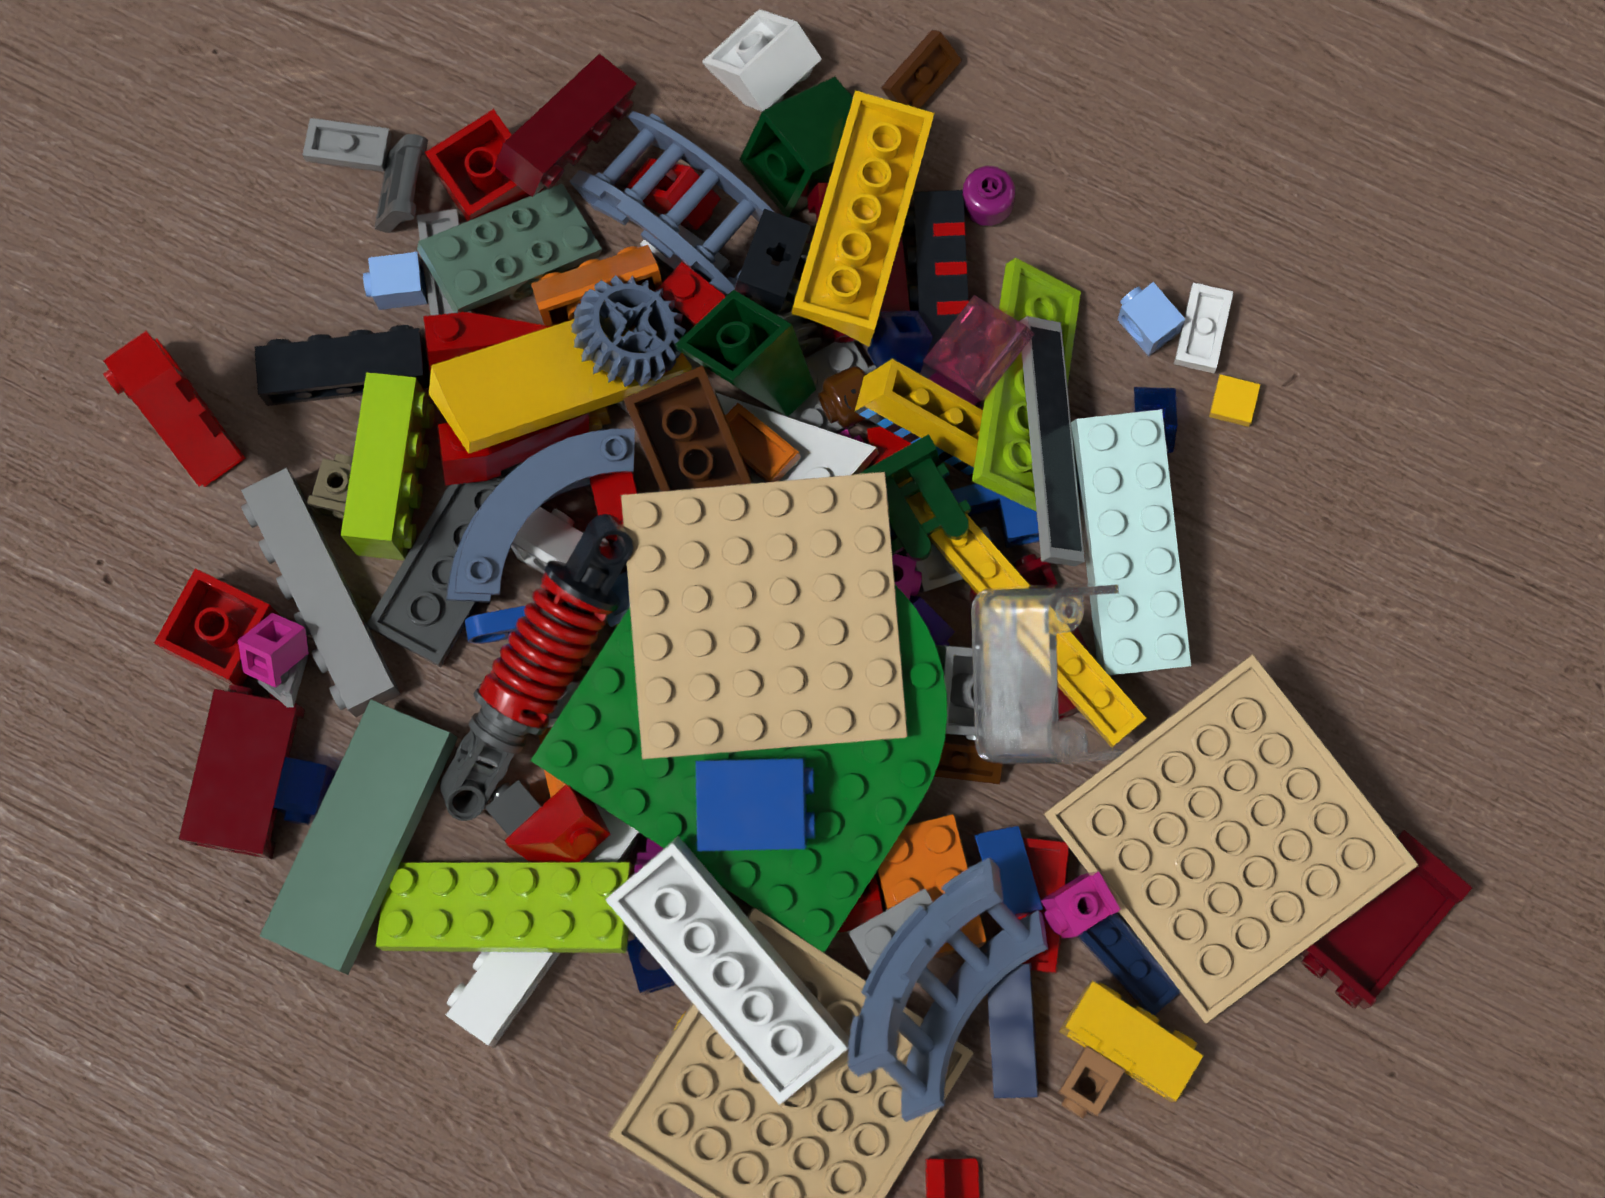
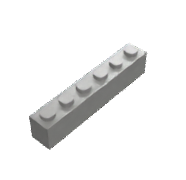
[241,467,401,717]

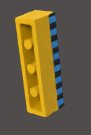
[855,359,983,477]

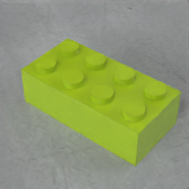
[341,372,435,560]

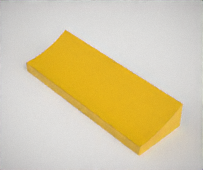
[791,90,934,347]
[429,319,692,454]

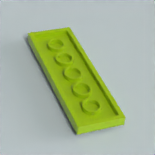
[972,258,1081,512]
[376,862,635,953]

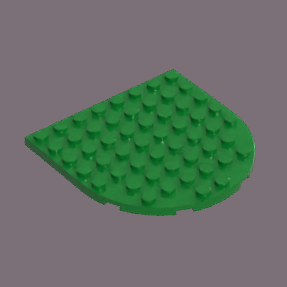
[531,585,947,953]

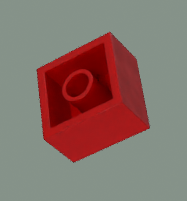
[425,109,544,221]
[154,568,281,686]

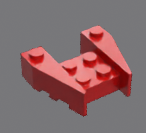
[423,312,589,486]
[103,330,246,487]

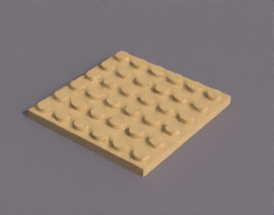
[621,472,907,759]
[1044,654,1418,1024]
[608,908,974,1198]

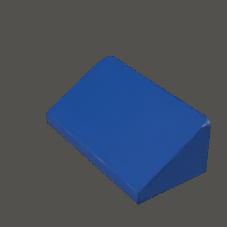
[975,826,1043,917]

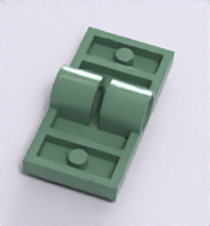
[417,183,602,313]

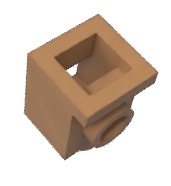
[1057,1046,1125,1119]

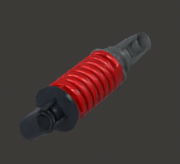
[440,514,633,821]

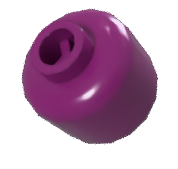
[963,166,1016,226]

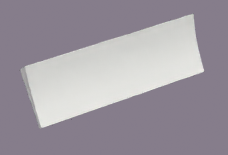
[606,836,850,1105]

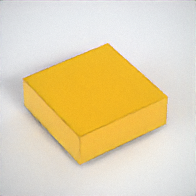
[1209,374,1260,427]

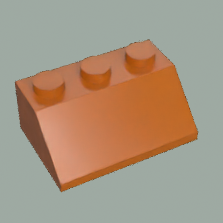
[531,245,662,326]

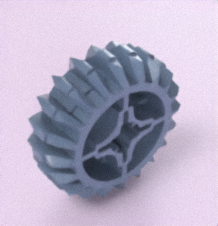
[571,275,686,387]

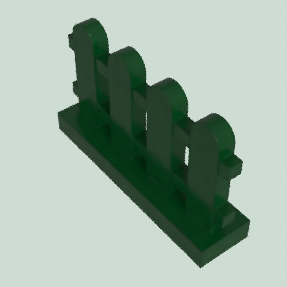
[859,434,971,572]

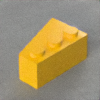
[1058,981,1203,1102]

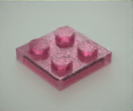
[923,295,1035,401]

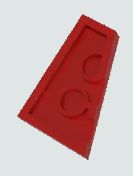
[1017,838,1070,974]

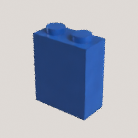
[696,758,815,851]

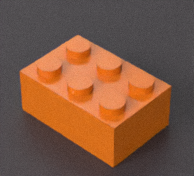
[876,814,987,959]

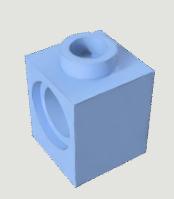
[1117,282,1185,356]

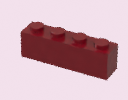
[494,53,637,197]

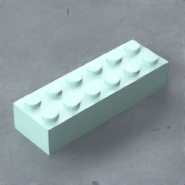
[1071,409,1191,675]

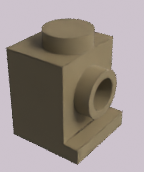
[307,454,353,520]

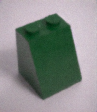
[739,76,853,218]
[675,290,816,417]

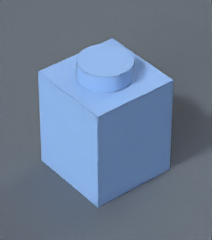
[363,252,428,310]

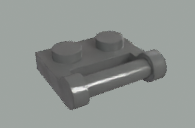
[374,134,428,233]

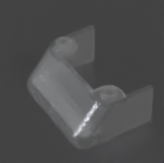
[971,583,1123,764]

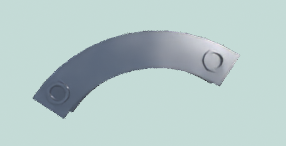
[569,111,774,296]
[446,429,635,603]
[848,857,1048,1122]

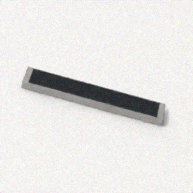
[1019,316,1085,566]

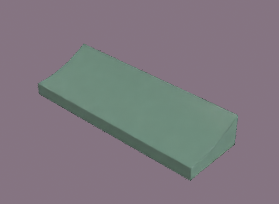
[259,699,458,975]

